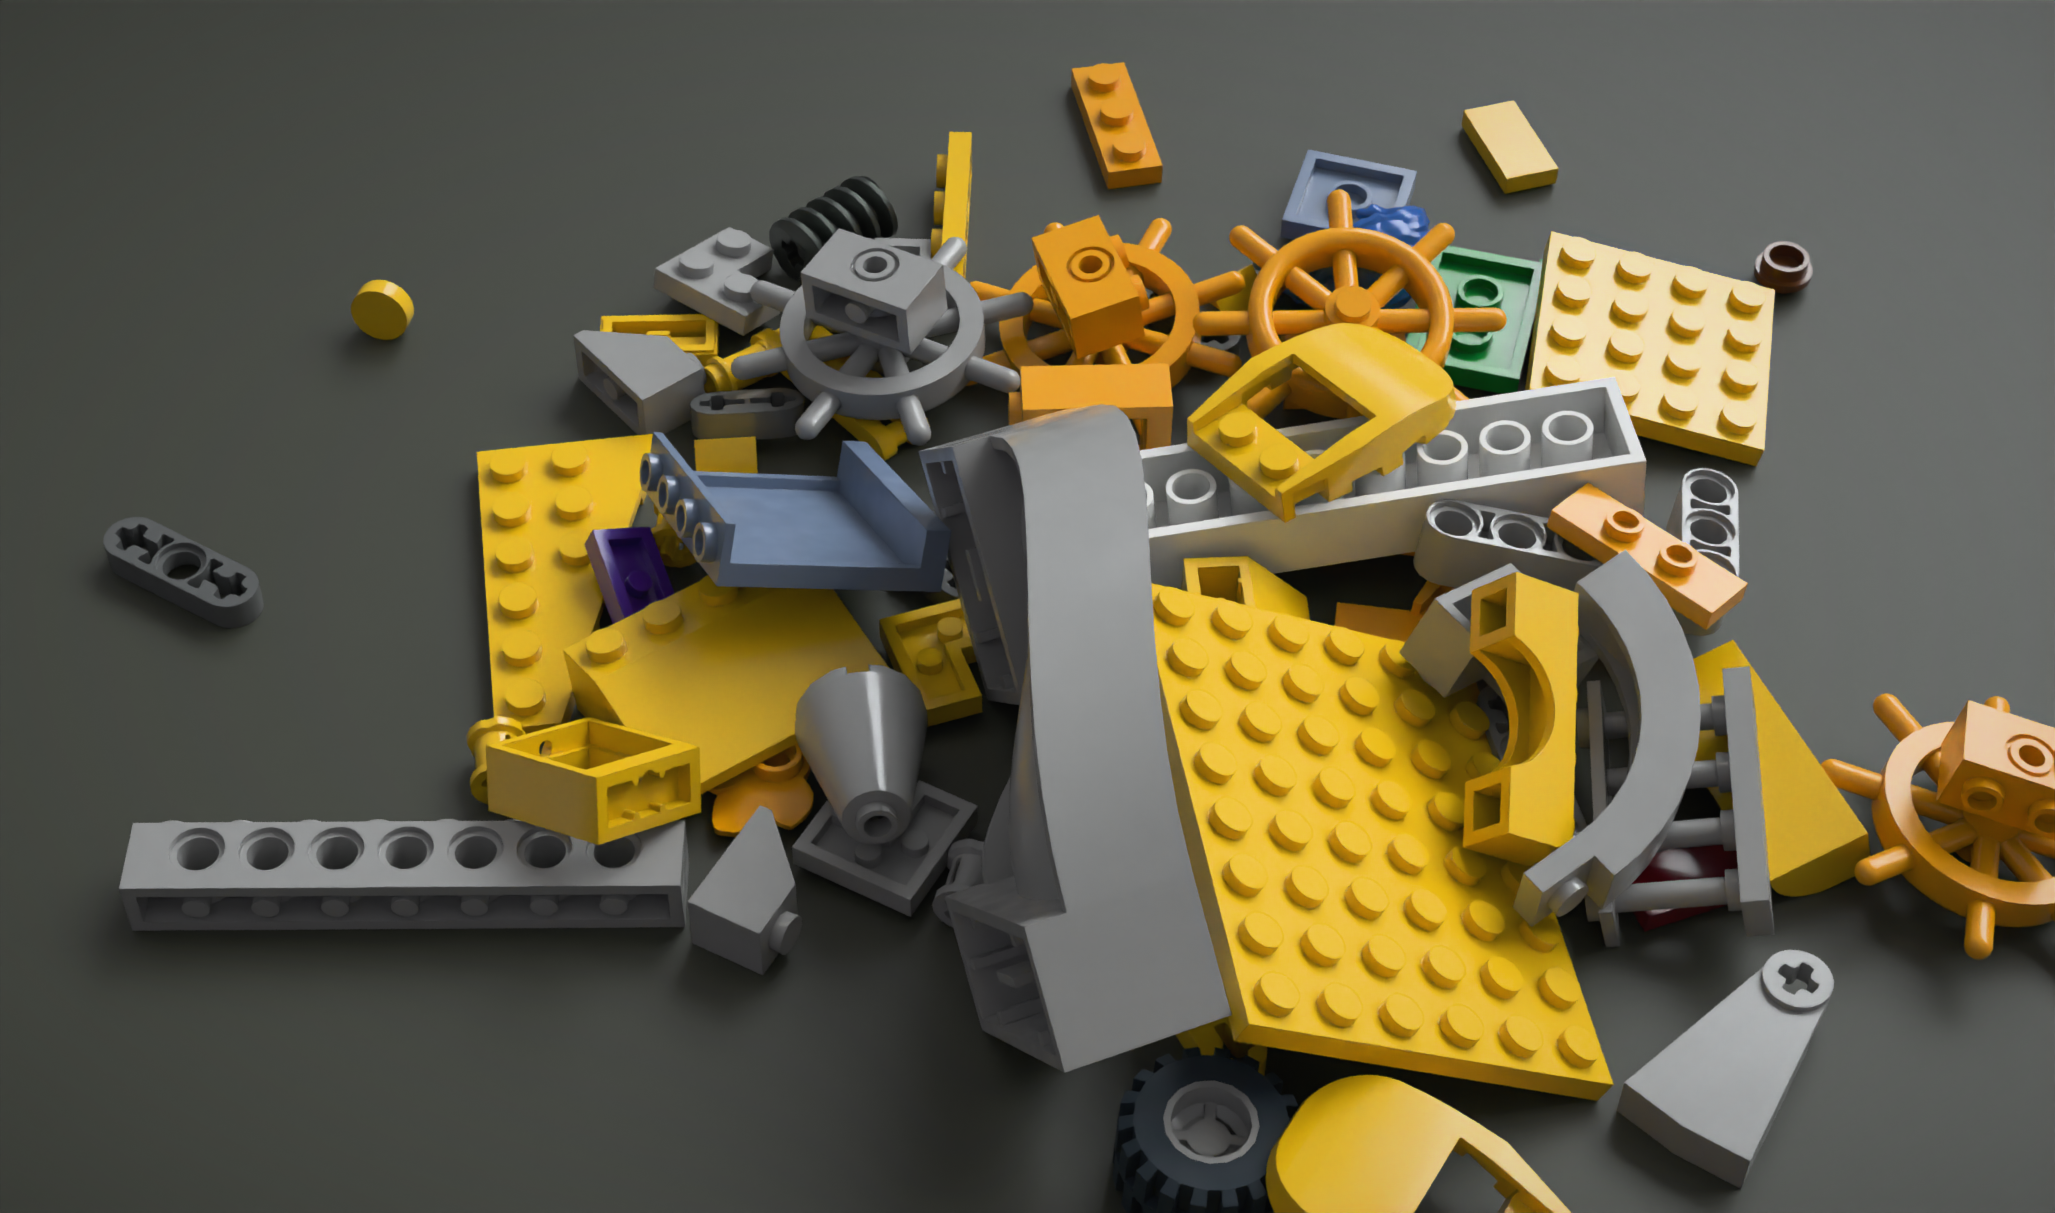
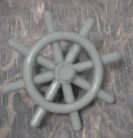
[731,228,1034,446]

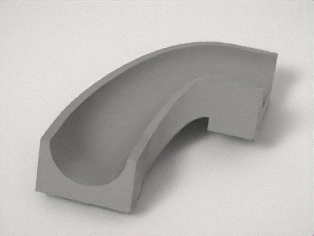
[918,404,1232,1073]

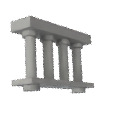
[1576,666,1775,947]

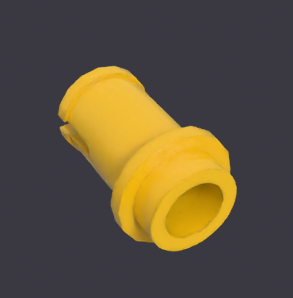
[703,340,778,393]

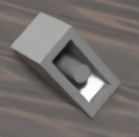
[573,330,707,435]
[687,805,802,975]

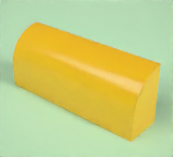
[1693,640,1870,897]

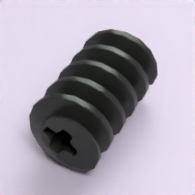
[769,176,898,281]

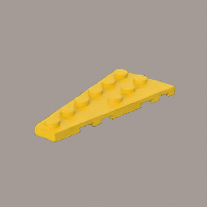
[477,434,653,740]

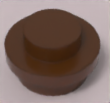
[1754,241,1813,294]

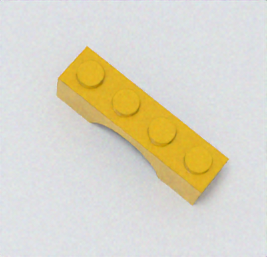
[1463,572,1579,866]

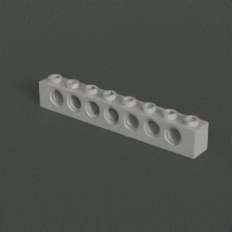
[119,819,689,931]

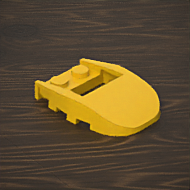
[1187,323,1456,523]
[1266,1075,1571,1213]

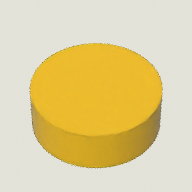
[351,280,414,340]

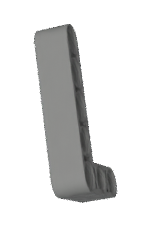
[1413,468,1739,636]

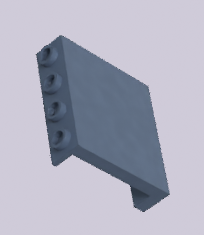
[640,432,951,592]

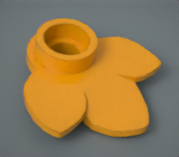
[709,743,814,837]

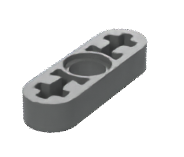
[103,517,264,628]

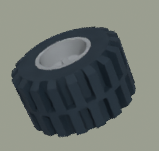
[1112,1047,1299,1213]

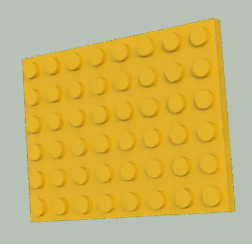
[1151,583,1614,1101]

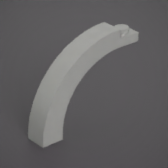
[1513,549,1701,927]

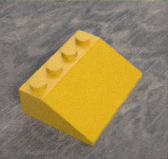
[563,575,889,794]

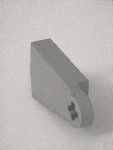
[1617,950,1834,1189]

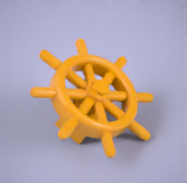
[1193,189,1507,419]
[966,215,1245,436]
[1821,693,2055,960]

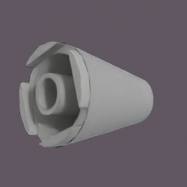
[795,664,928,845]

